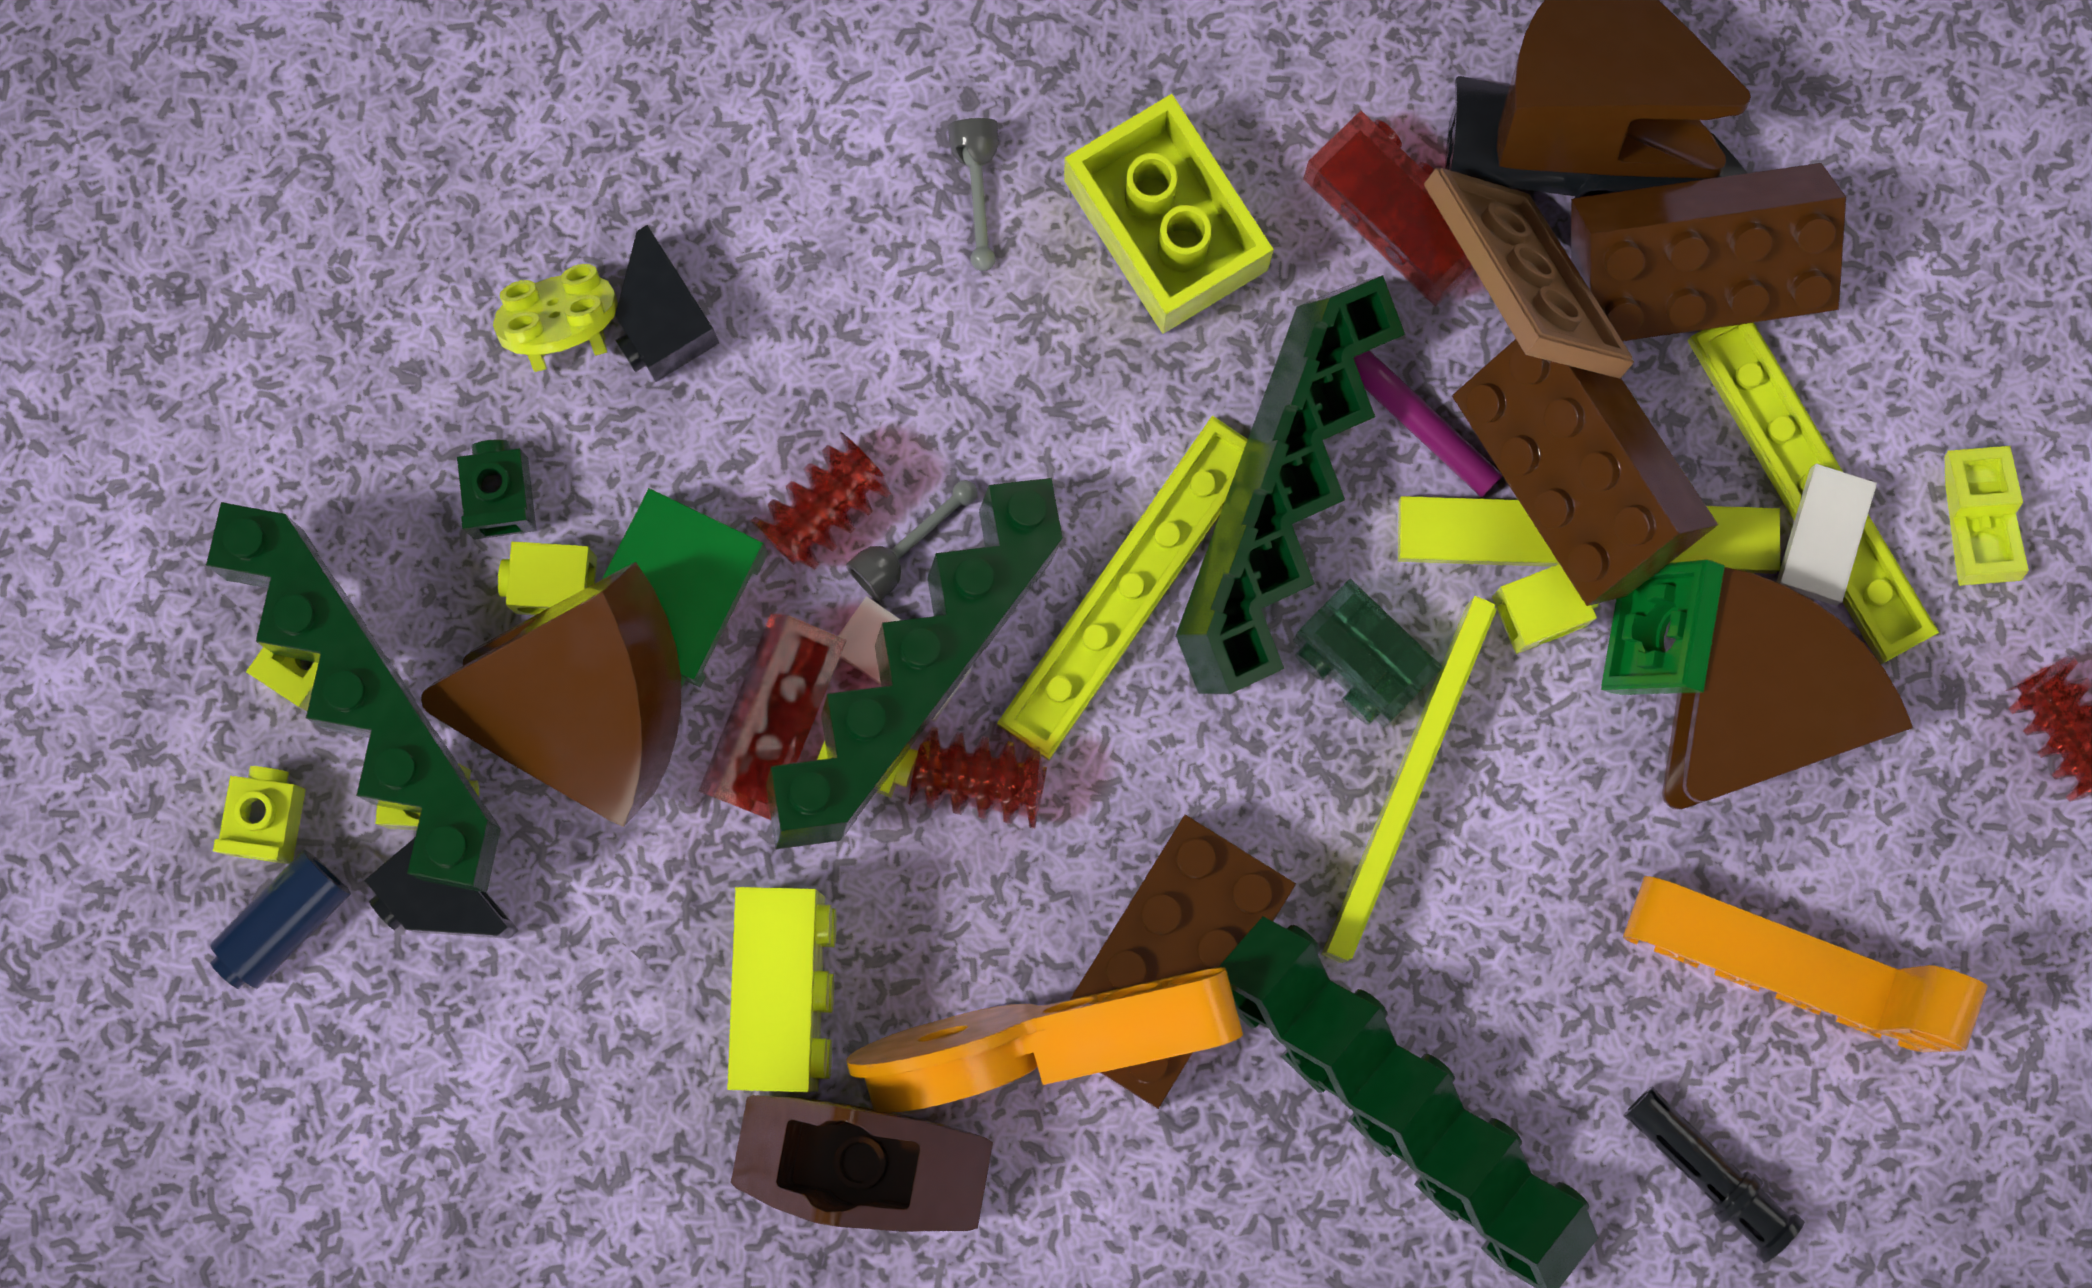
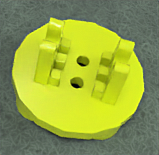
[493,264,618,372]

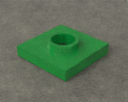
[1601,559,1725,695]

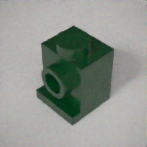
[457,439,537,540]

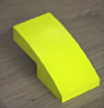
[1944,446,2029,586]

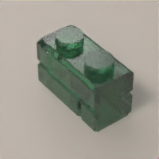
[1293,578,1444,728]

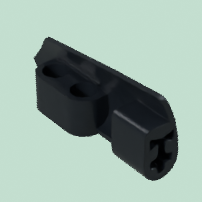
[1445,76,1747,198]

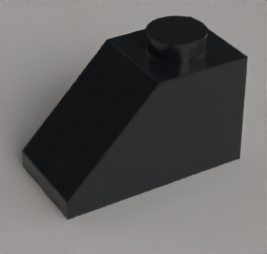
[615,225,719,382]
[364,837,519,939]

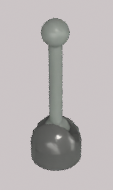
[948,118,999,271]
[846,480,978,602]

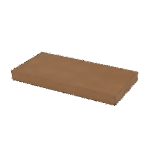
[1424,168,1634,379]

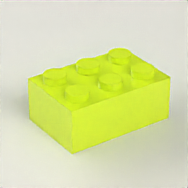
[1064,94,1274,334]
[727,887,837,1092]

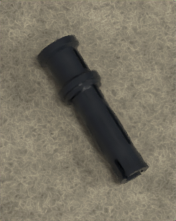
[1623,1086,1805,1263]

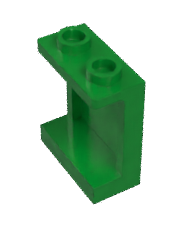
[602,488,769,689]

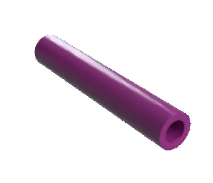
[1353,350,1503,498]

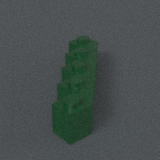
[1176,275,1405,694]
[766,478,1063,850]
[206,502,501,893]
[1218,916,1599,1288]

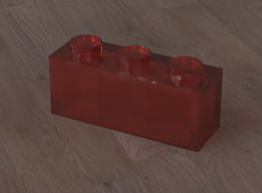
[1303,110,1474,307]
[698,614,847,820]

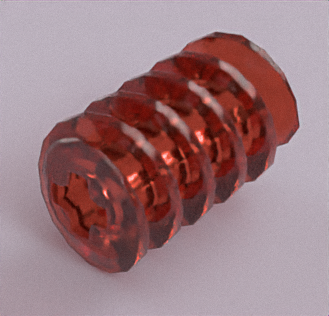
[750,432,891,570]
[2004,655,2092,802]
[908,727,1047,829]

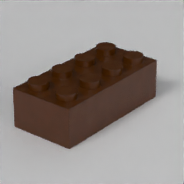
[1571,163,1846,341]
[1452,339,1718,606]
[1070,814,1296,1109]

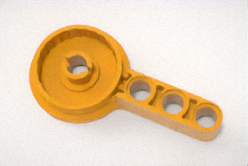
[846,967,1243,1113]

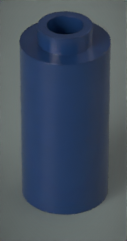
[210,850,351,989]

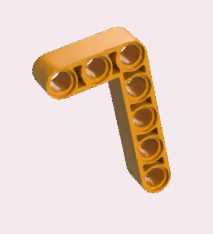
[1623,876,1988,1053]

